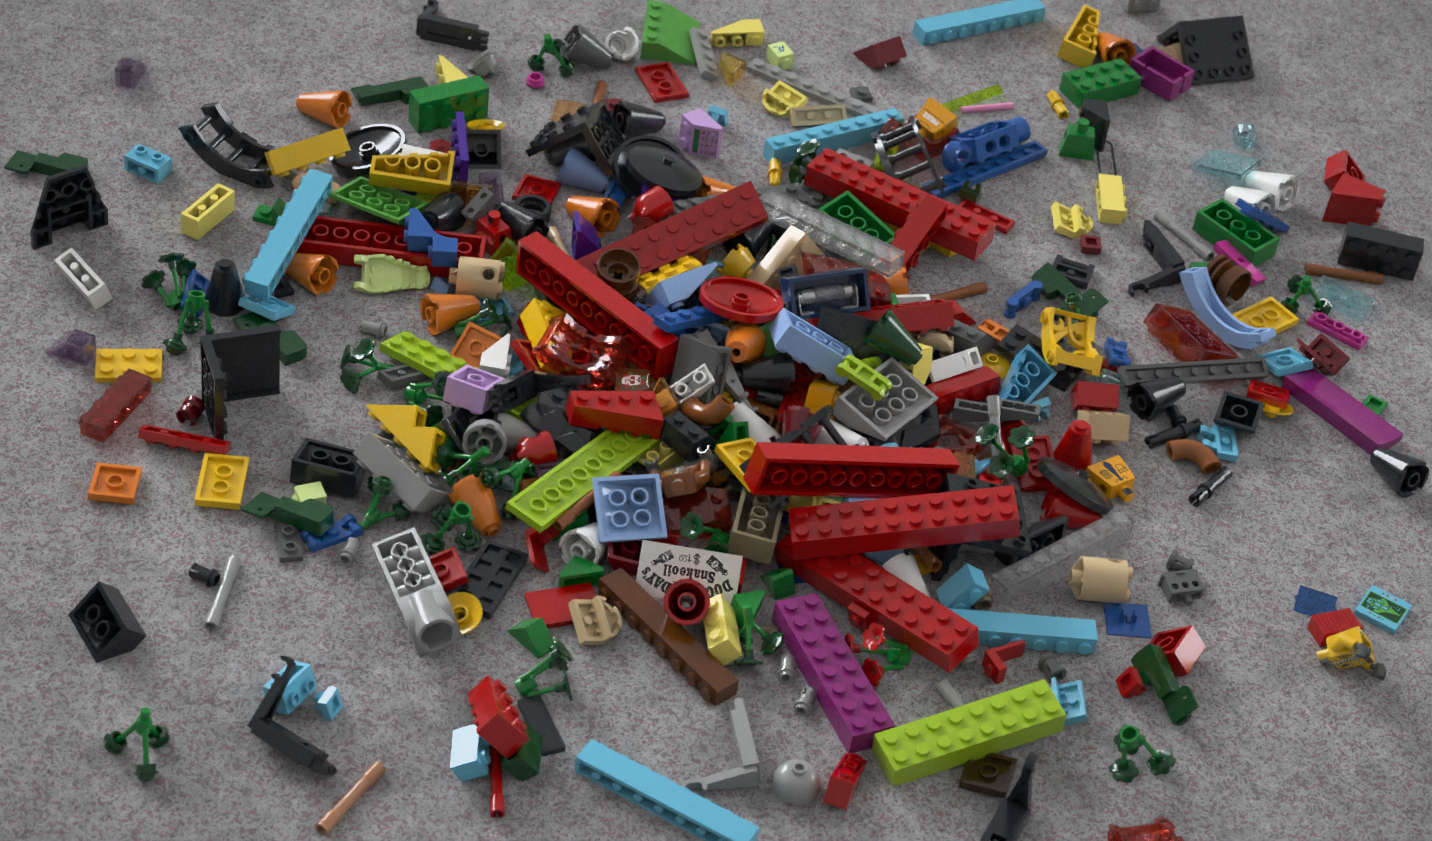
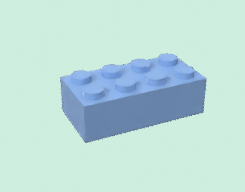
[768,308,855,385]

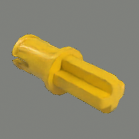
[1047,90,1069,119]
[768,158,783,186]

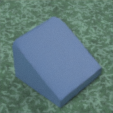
[430,277,456,294]

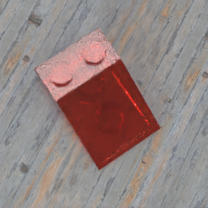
[662,487,733,539]

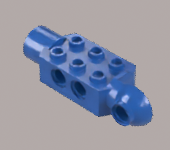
[942,116,1031,172]

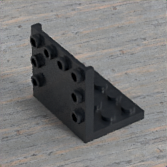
[1156,15,1255,85]
[525,100,626,176]
[200,325,281,440]
[927,473,1032,581]

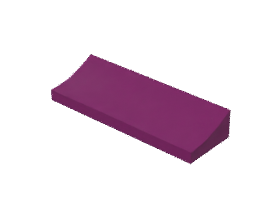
[1282,368,1403,455]

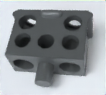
[461,187,502,226]
[1157,569,1205,606]

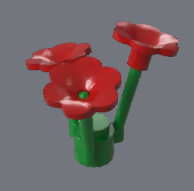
[844,623,911,687]

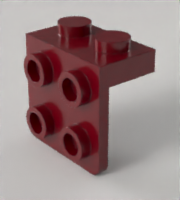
[1295,333,1350,375]

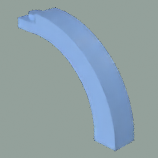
[1179,267,1276,349]

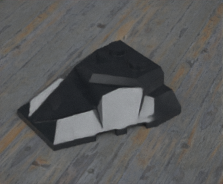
[30,165,108,250]
[519,385,607,456]
[850,404,941,448]

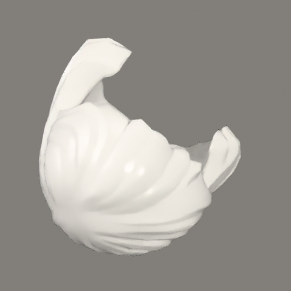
[605,27,639,61]

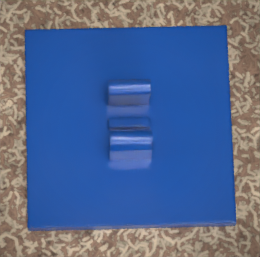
[1103,602,1152,639]

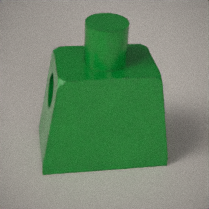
[1058,118,1095,161]

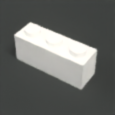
[55,247,113,309]

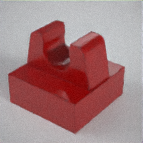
[1115,666,1146,698]

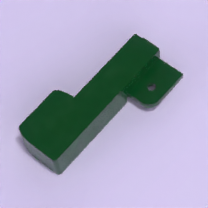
[351,76,429,106]
[4,150,89,176]
[1032,262,1109,318]
[233,312,307,366]
[241,492,334,536]
[1131,643,1199,726]

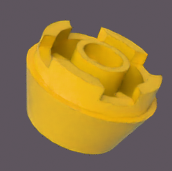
[717,244,756,279]

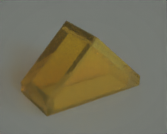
[719,51,747,87]

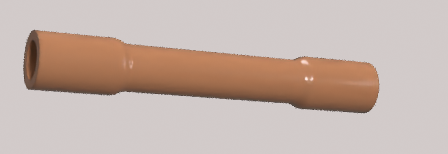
[315,761,386,836]

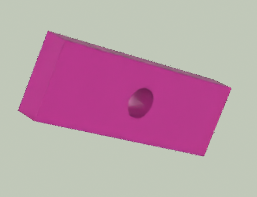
[1213,240,1267,286]
[1306,311,1369,351]

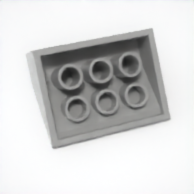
[832,357,938,441]
[353,433,451,513]

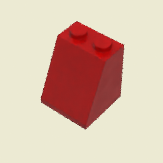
[1322,173,1386,227]

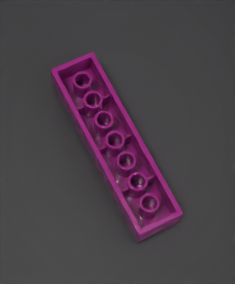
[771,593,895,754]

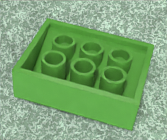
[640,0,699,65]
[329,176,430,226]

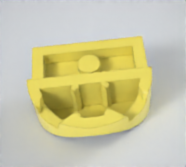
[762,80,808,117]
[1051,201,1093,238]

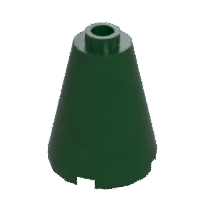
[863,309,923,365]

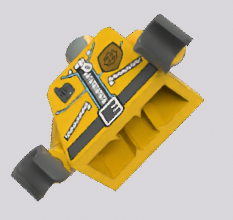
[1317,626,1387,680]

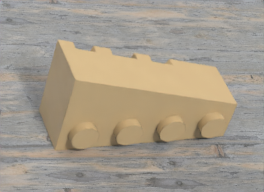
[747,225,825,290]

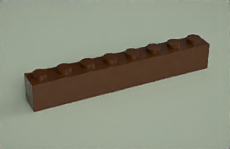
[598,567,739,706]

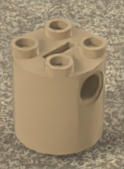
[449,256,505,301]
[1069,556,1133,604]

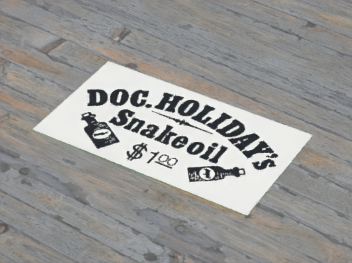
[636,540,743,604]

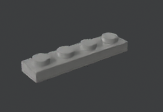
[689,27,719,81]

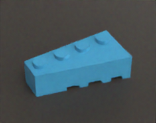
[998,344,1057,423]

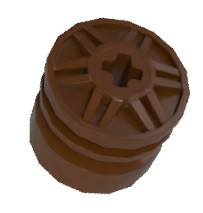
[596,248,641,301]
[1206,254,1252,306]

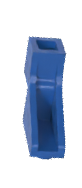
[404,208,458,267]

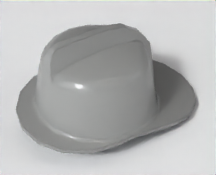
[467,49,499,77]

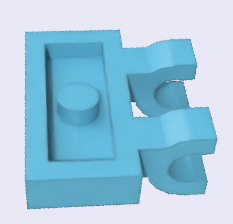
[1196,424,1238,462]

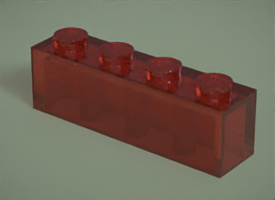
[79,368,152,443]

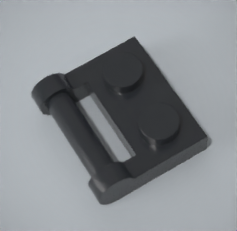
[1053,254,1095,289]
[437,409,471,461]

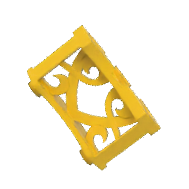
[1040,307,1103,376]

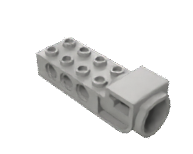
[372,527,462,655]

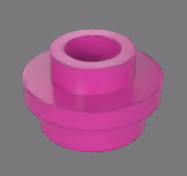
[526,72,545,88]

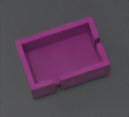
[1129,46,1195,102]

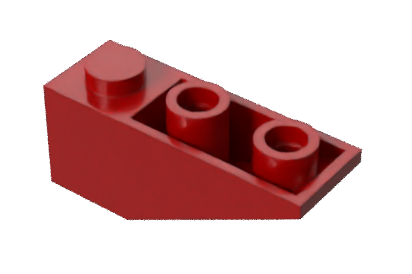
[823,753,868,810]

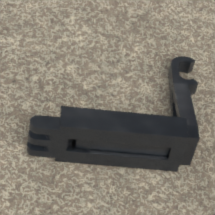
[416,0,489,51]
[1128,220,1185,297]
[488,370,592,412]
[248,656,337,775]
[980,752,1039,841]

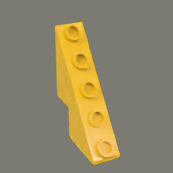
[366,404,446,474]

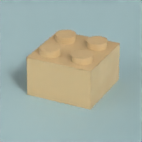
[1077,410,1130,445]

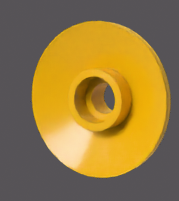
[467,119,505,130]
[979,352,1011,379]
[1262,403,1294,418]
[447,592,483,635]

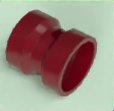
[176,396,205,426]

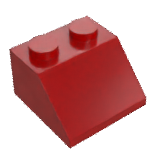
[1324,150,1365,190]
[1069,381,1119,412]
[1150,625,1206,677]

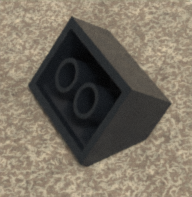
[290,438,366,498]
[994,516,1069,572]
[68,581,146,663]

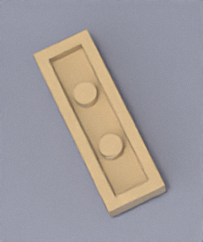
[790,104,847,127]

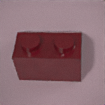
[853,36,907,70]

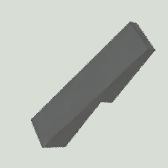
[952,398,1041,422]

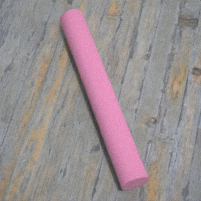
[960,102,1014,114]

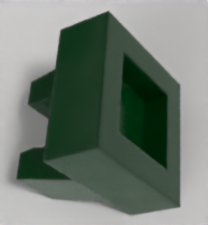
[958,179,982,202]

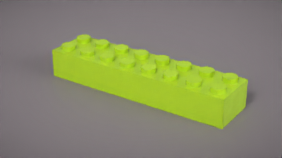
[872,679,1066,786]

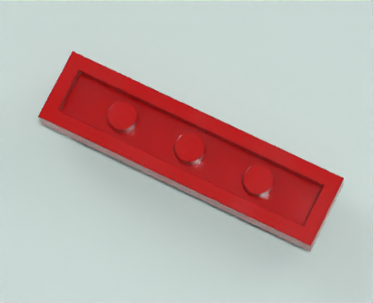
[777,378,813,421]
[138,424,232,455]

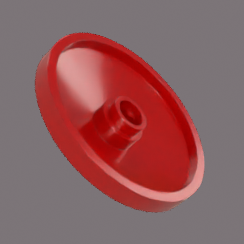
[699,276,784,323]

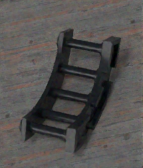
[179,102,280,189]
[870,115,947,194]
[739,405,859,509]

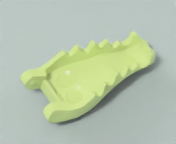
[353,254,430,294]

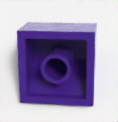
[571,211,603,260]

